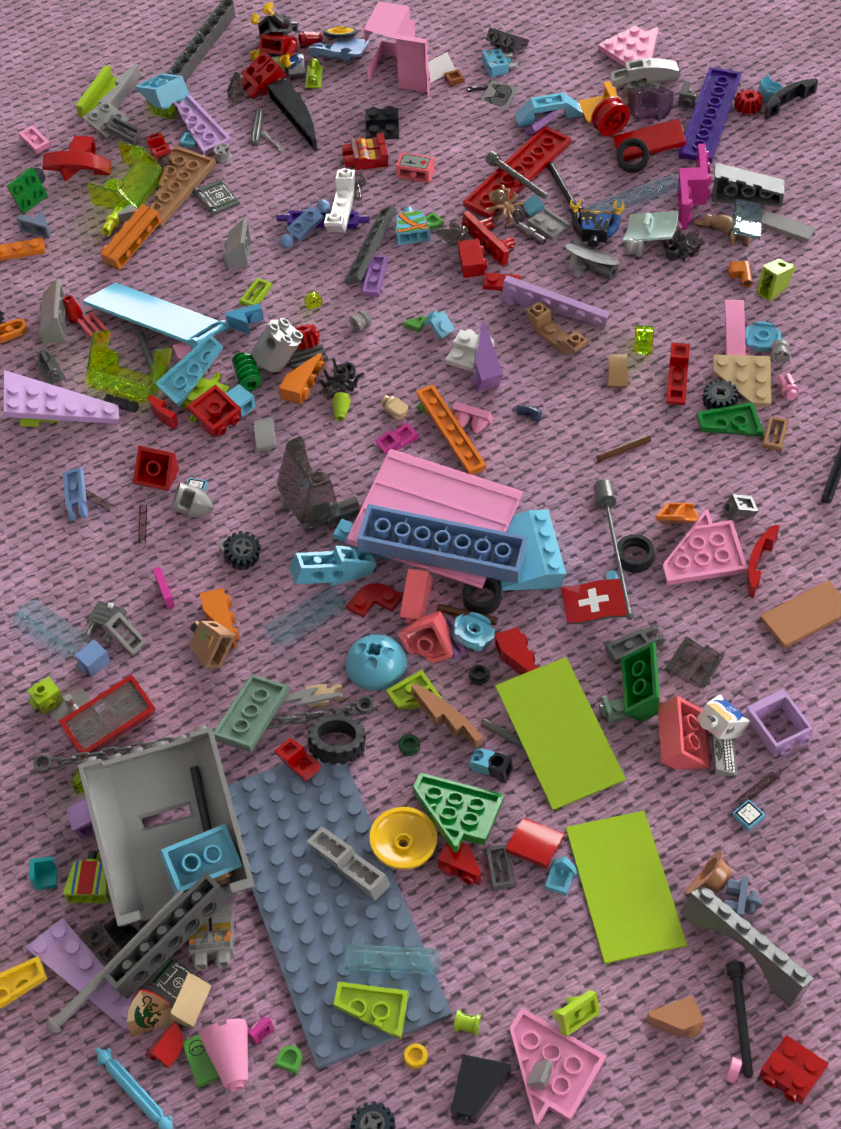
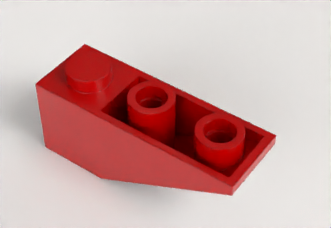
[60,136,97,181]
[495,627,540,675]

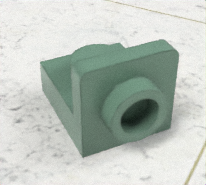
[599,696,632,724]

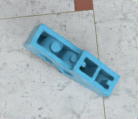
[289,546,376,587]

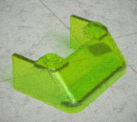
[87,141,164,211]
[86,330,172,403]

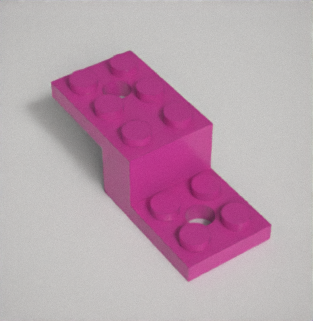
[677,144,712,230]

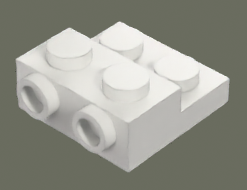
[445,329,494,372]

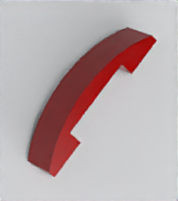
[146,131,171,160]
[42,151,111,175]
[666,343,690,405]
[747,524,780,598]

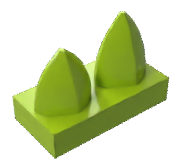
[552,990,600,1036]

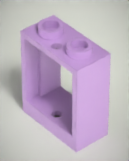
[745,689,813,757]

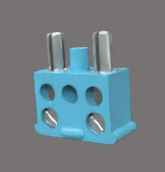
[482,48,518,78]

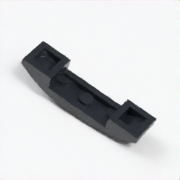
[764,78,818,120]

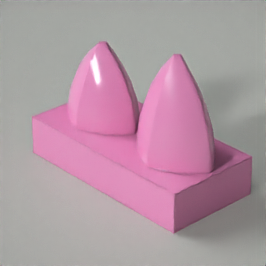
[453,401,493,433]

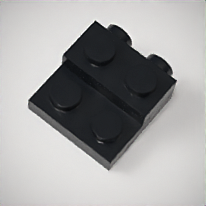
[486,27,529,52]
[365,106,399,140]

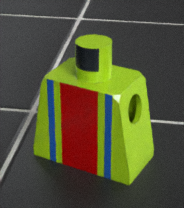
[63,851,110,904]

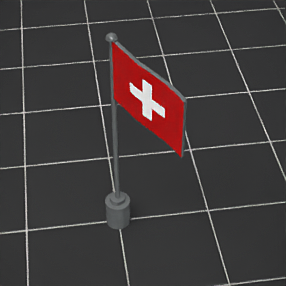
[561,479,634,624]

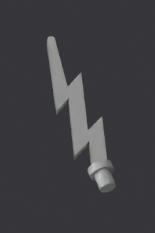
[281,686,342,707]

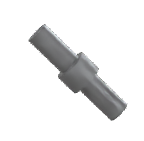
[516,222,547,245]

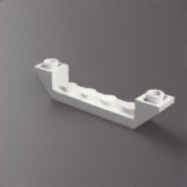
[324,169,355,233]

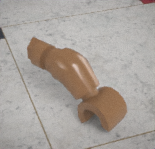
[695,214,750,246]

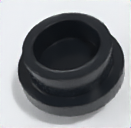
[469,664,490,685]

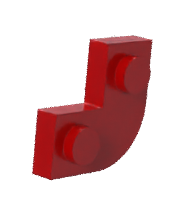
[346,583,403,618]

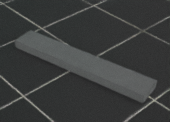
[344,206,397,285]

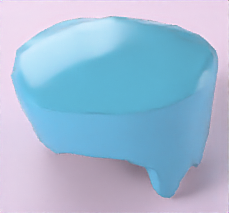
[757,75,782,103]

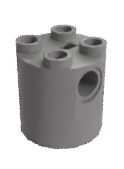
[252,318,303,372]

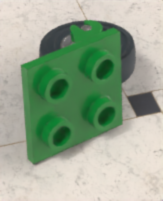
[7,167,48,215]

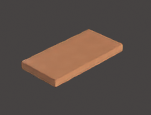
[760,580,841,649]

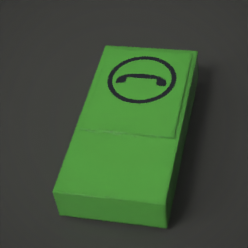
[183,1035,220,1088]

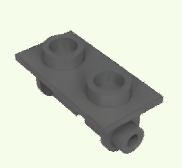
[35,350,66,385]

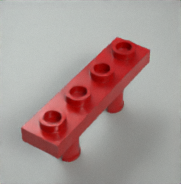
[461,211,516,266]

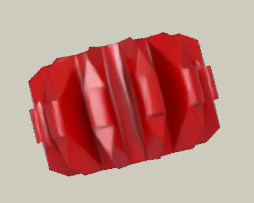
[734,89,763,116]
[294,324,320,350]

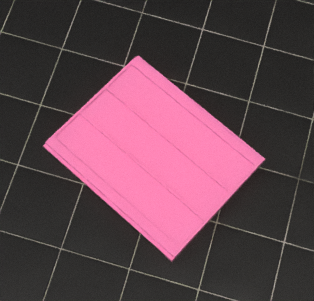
[346,449,523,589]

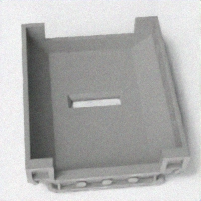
[78,725,255,927]

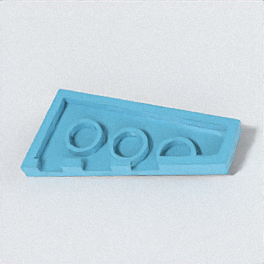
[155,334,223,407]

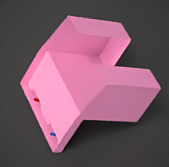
[364,1,430,96]

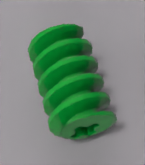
[232,352,262,392]

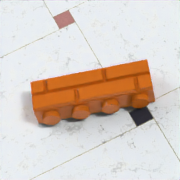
[100,204,162,270]

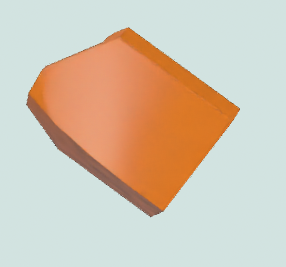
[656,503,699,524]

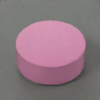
[725,1057,742,1084]

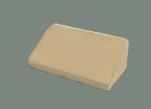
[170,973,211,1028]

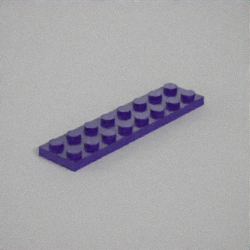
[678,67,742,163]

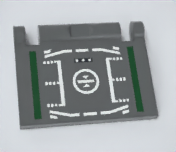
[193,180,240,216]
[139,956,206,1008]

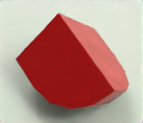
[145,1022,183,1068]

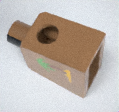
[190,621,236,668]

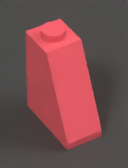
[400,569,434,625]

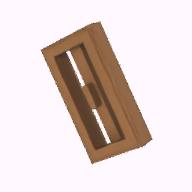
[762,416,789,452]

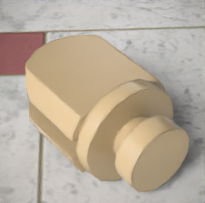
[380,395,408,421]

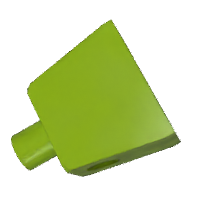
[756,259,795,301]

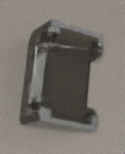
[277,436,340,528]

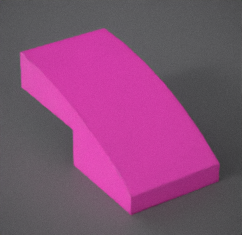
[375,422,419,454]

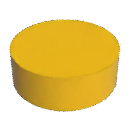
[403,1043,428,1069]

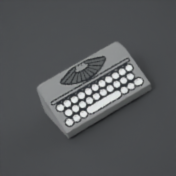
[711,734,737,776]

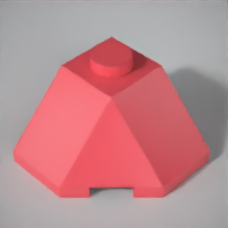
[398,611,453,663]

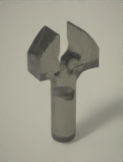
[354,175,366,201]

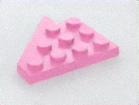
[510,1008,606,1127]

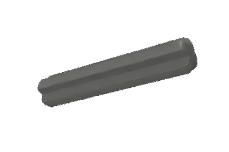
[250,109,264,146]

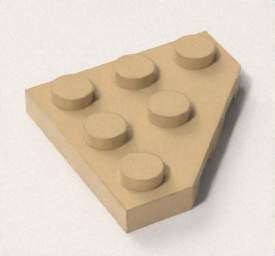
[713,355,771,407]

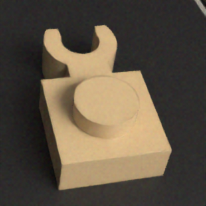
[306,684,344,708]

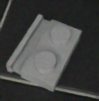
[528,207,571,241]

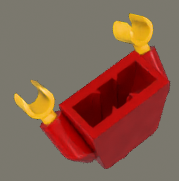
[250,34,298,68]

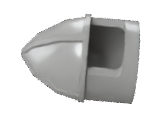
[171,482,214,517]

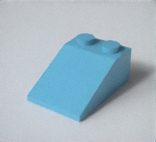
[135,73,190,109]
[158,824,242,895]

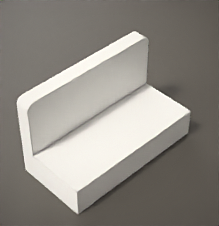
[428,52,455,83]

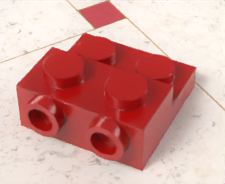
[187,384,241,437]
[759,1035,829,1104]

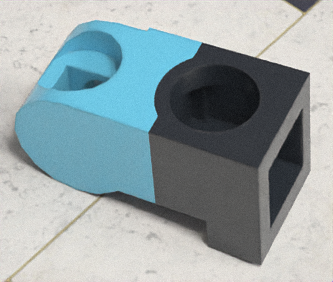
[468,748,514,784]

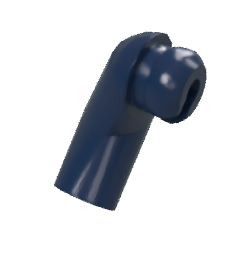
[517,405,542,421]

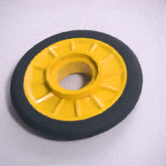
[323,26,358,38]

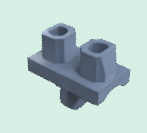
[724,876,763,917]

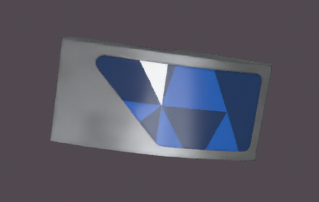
[288,53,305,78]

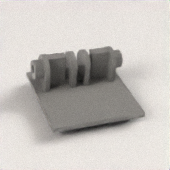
[82,100,129,140]

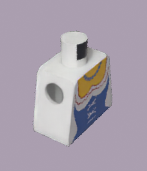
[697,695,750,739]

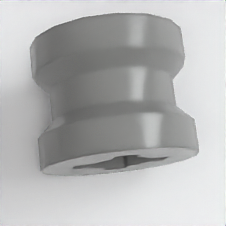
[214,143,232,164]
[626,238,644,258]
[349,309,371,332]
[771,340,790,363]

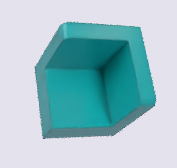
[29,856,58,891]

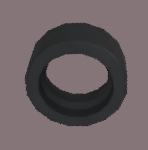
[617,138,649,173]
[617,534,655,573]
[462,577,501,615]

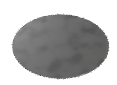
[565,243,620,265]

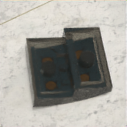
[664,636,724,689]

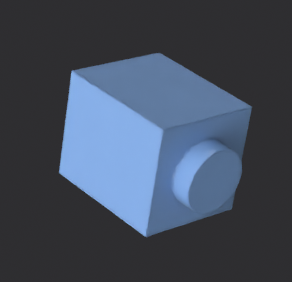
[75,640,111,677]

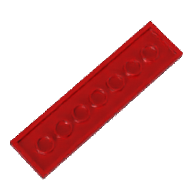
[463,126,571,218]

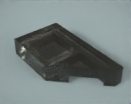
[227,72,244,105]

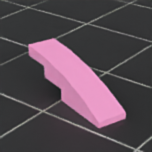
[725,300,746,355]

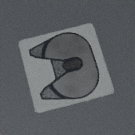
[480,80,518,108]

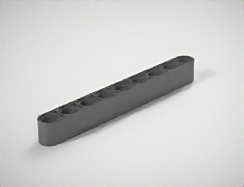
[166,0,236,83]

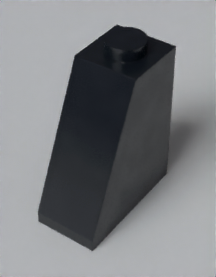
[451,1054,511,1126]

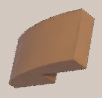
[608,354,628,388]

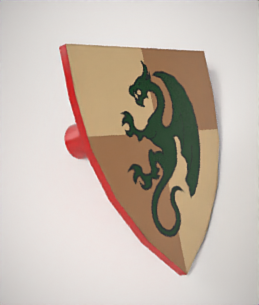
[127,989,173,1037]

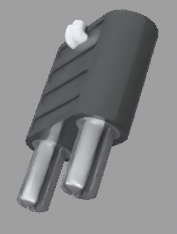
[83,601,127,643]

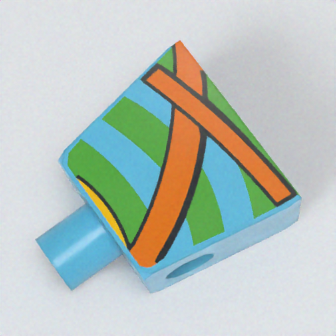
[396,207,430,245]

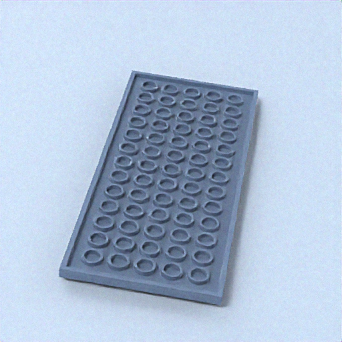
[228,744,452,1070]

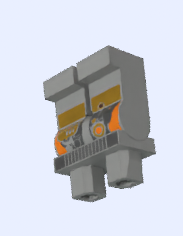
[189,904,234,971]

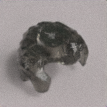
[435,222,468,246]

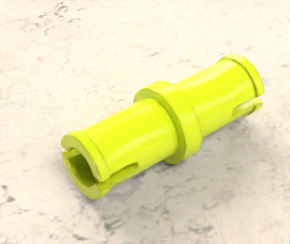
[101,206,123,236]

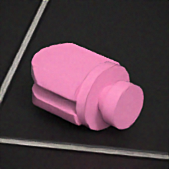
[778,373,798,401]

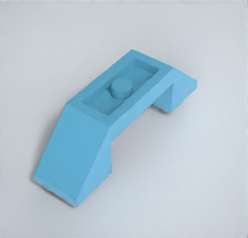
[515,93,583,127]

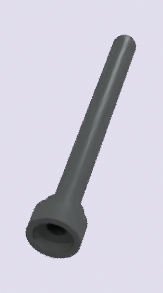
[486,151,548,199]

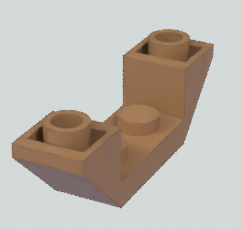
[525,301,589,355]

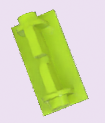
[305,58,323,88]

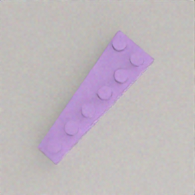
[172,95,232,156]
[501,275,610,327]
[26,918,132,1032]

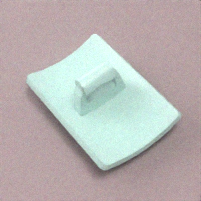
[623,211,678,243]

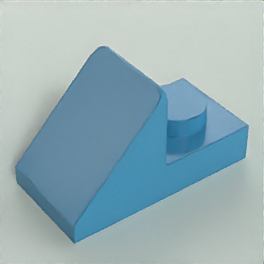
[225,303,264,334]

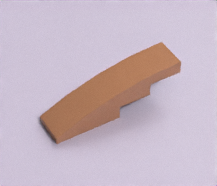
[411,684,483,749]

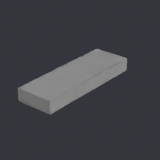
[759,211,815,243]

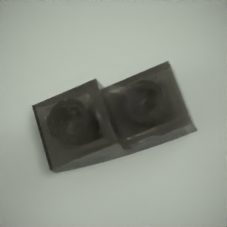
[79,921,121,967]

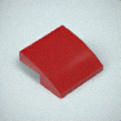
[505,817,565,869]

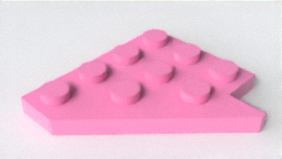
[598,26,658,68]
[662,510,748,585]

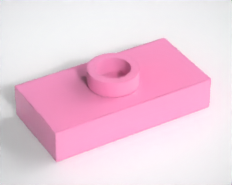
[19,125,51,154]

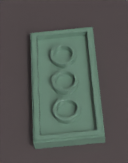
[213,674,289,753]

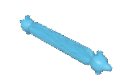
[96,1048,173,1129]

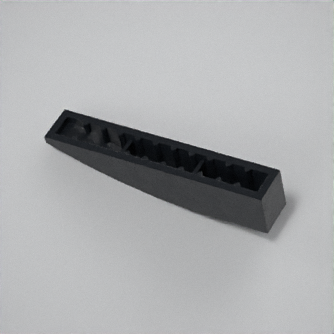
[267,78,317,151]

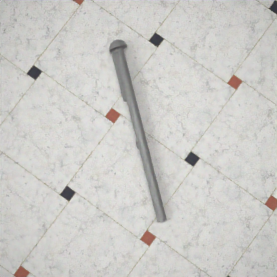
[46,890,185,1033]

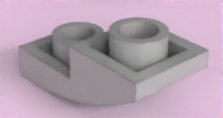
[254,417,276,452]

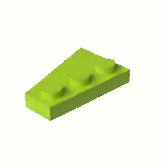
[334,982,409,1040]

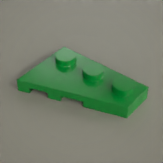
[696,402,764,437]

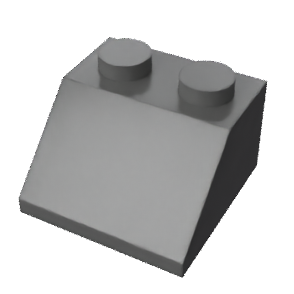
[223,218,252,268]

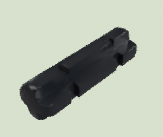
[104,394,139,413]

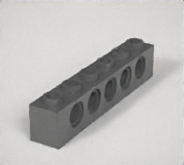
[103,872,230,999]

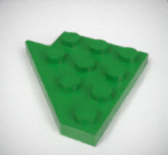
[413,772,504,853]

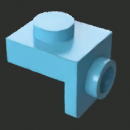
[423,310,455,339]

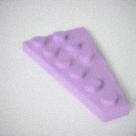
[3,370,119,424]

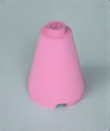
[200,1018,248,1092]

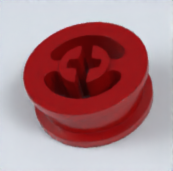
[591,96,630,137]

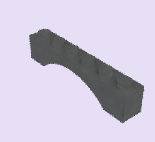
[680,886,814,1007]

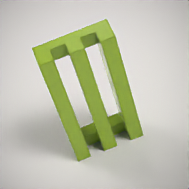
[239,278,273,307]

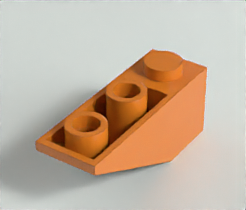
[279,353,325,405]
[200,588,240,648]

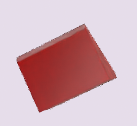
[133,445,179,491]

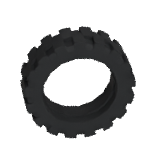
[307,714,366,765]

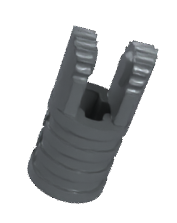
[585,259,618,280]

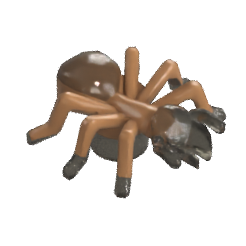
[484,184,527,230]

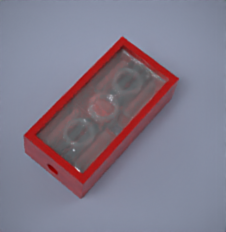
[59,674,156,760]

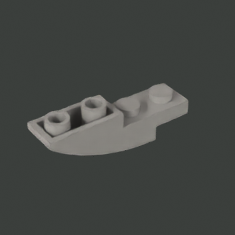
[610,58,680,87]

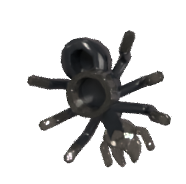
[657,226,705,261]
[315,357,364,398]

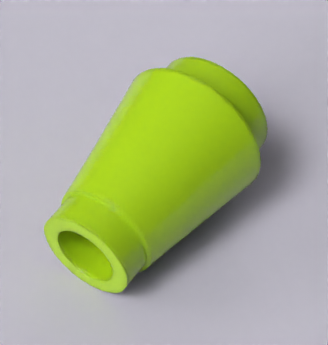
[332,392,351,421]

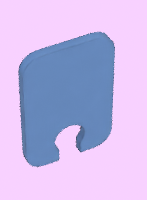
[330,37,369,57]

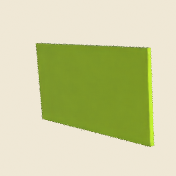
[495,657,626,810]
[566,810,687,964]

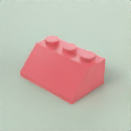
[658,696,711,769]

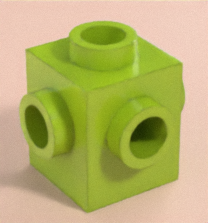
[27,676,64,715]

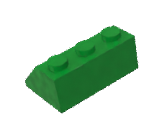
[621,642,660,722]

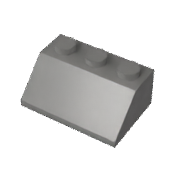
[37,279,66,344]

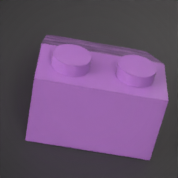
[470,323,503,392]

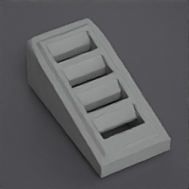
[102,612,147,656]

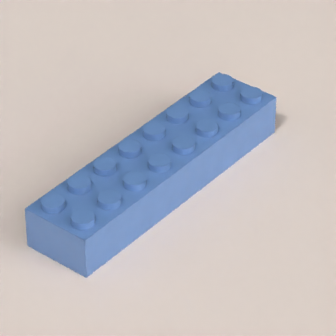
[357,504,528,584]

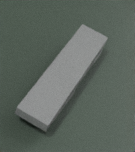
[98,63,141,109]
[307,827,390,901]

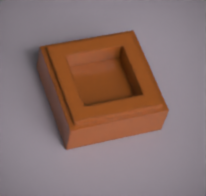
[444,69,465,86]

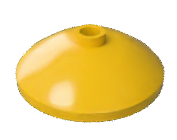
[370,807,437,870]

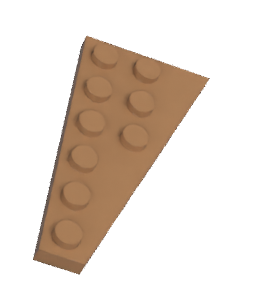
[150,145,217,228]

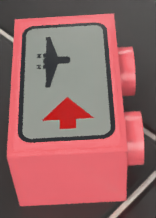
[396,152,435,183]

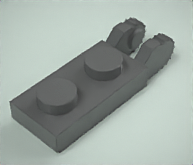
[605,625,666,665]

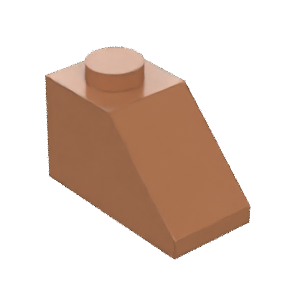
[647,996,705,1038]

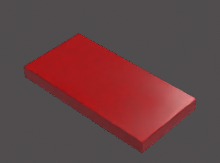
[613,119,687,161]

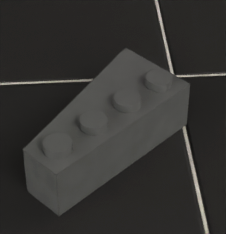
[712,163,785,206]

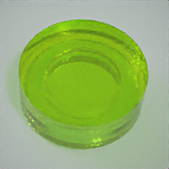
[304,291,323,310]

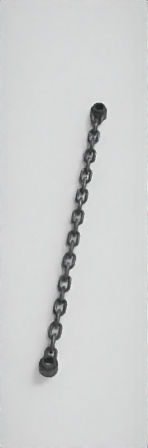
[33,696,373,774]

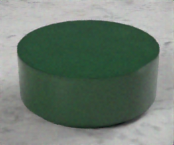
[398,734,420,756]

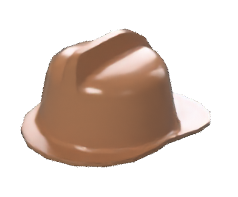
[685,851,733,894]

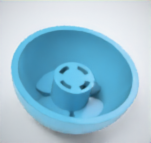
[345,634,407,691]

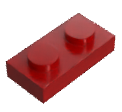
[483,272,521,291]

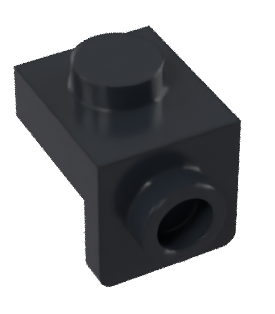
[104,917,139,950]

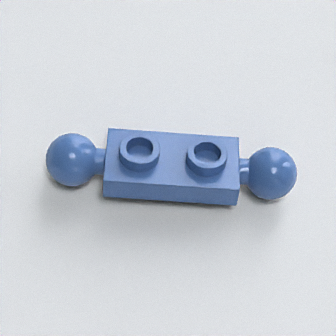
[280,199,330,248]

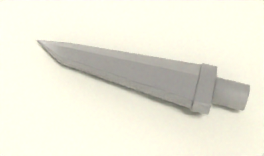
[568,234,586,277]

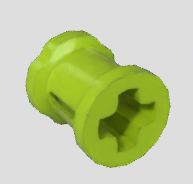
[453,1010,481,1036]

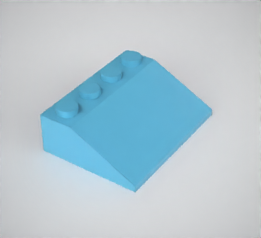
[499,510,566,591]

